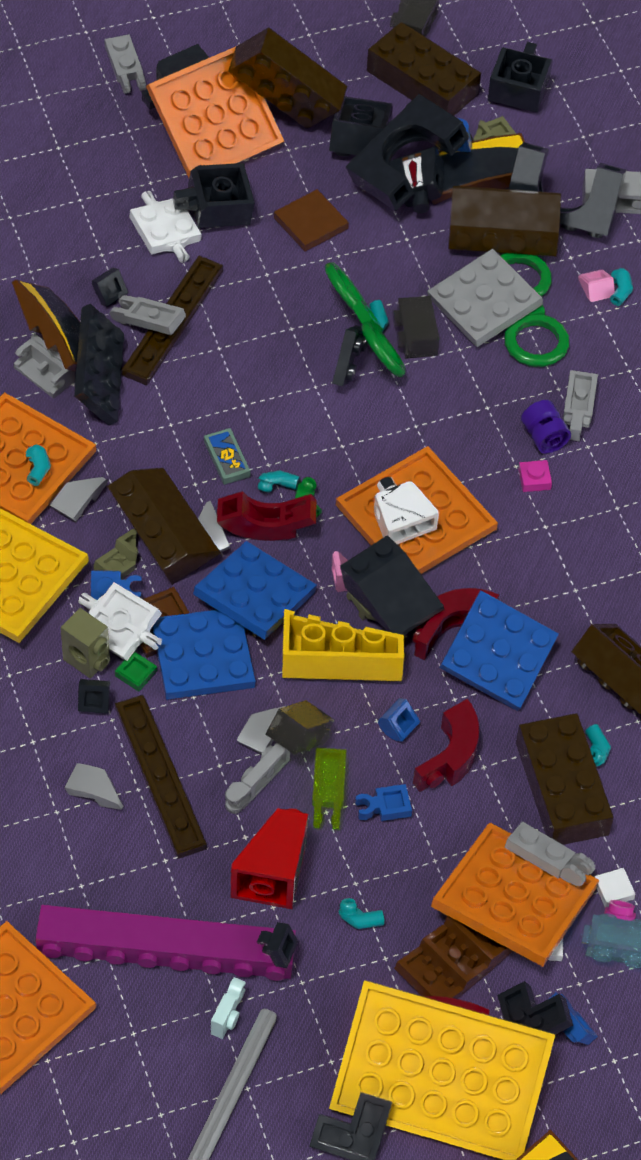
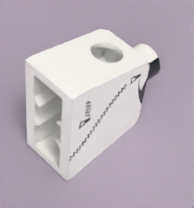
[374,477,439,544]

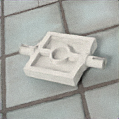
[129,191,201,263]
[78,582,162,661]

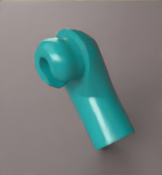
[610,268,633,306]
[369,300,389,332]
[26,444,51,486]
[257,470,300,493]
[585,724,611,767]
[339,898,385,929]

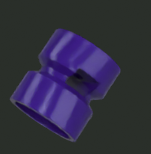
[521,400,571,454]

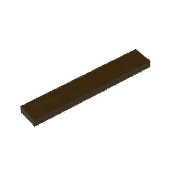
[122,256,223,386]
[115,695,207,859]

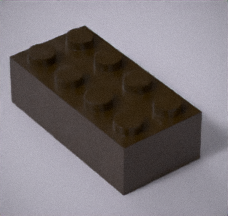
[367,22,481,116]
[228,27,347,129]
[516,713,614,845]

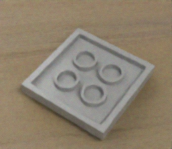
[427,249,543,347]

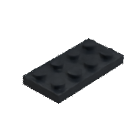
[74,303,124,425]

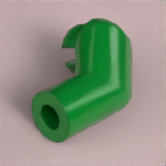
[295,477,322,518]

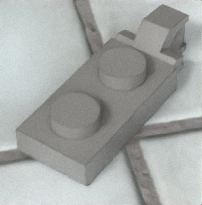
[563,370,598,441]

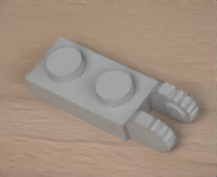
[105,34,146,94]
[109,295,186,335]
[225,739,290,815]
[505,822,596,886]

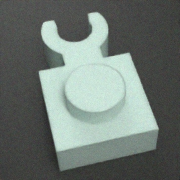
[211,977,246,1039]

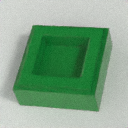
[115,651,157,692]

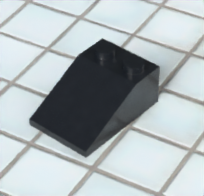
[329,96,392,156]
[340,535,444,635]

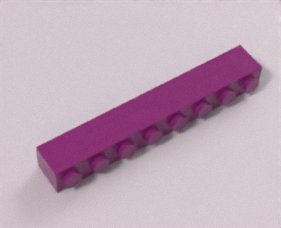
[36,905,296,981]

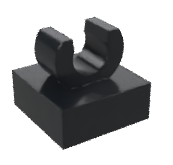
[91,267,128,306]
[78,679,110,714]
[257,922,298,968]

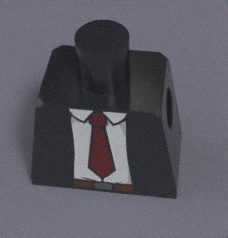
[389,147,445,213]

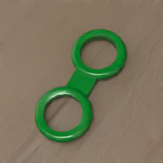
[500,253,569,367]
[325,262,406,377]

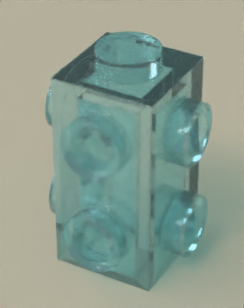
[581,914,641,968]

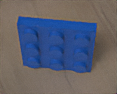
[193,541,317,640]
[439,591,559,711]
[152,610,256,700]

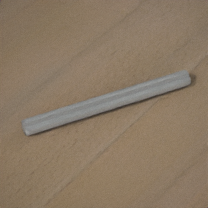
[188,1008,277,1160]

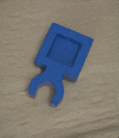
[91,570,142,600]
[355,784,412,821]
[550,992,598,1045]

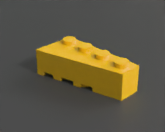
[282,609,404,681]

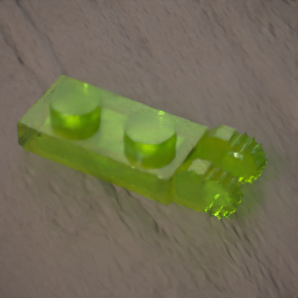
[312,748,346,829]

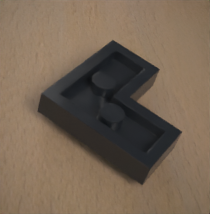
[332,325,368,386]
[497,981,573,1034]
[309,1092,393,1160]

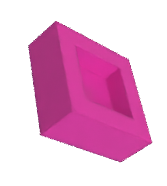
[518,460,552,492]

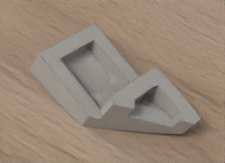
[50,477,108,522]
[198,501,230,552]
[237,705,293,754]
[64,763,123,810]

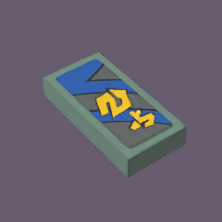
[204,428,251,485]

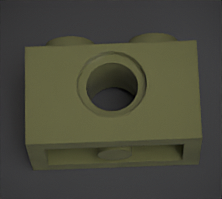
[61,608,110,679]

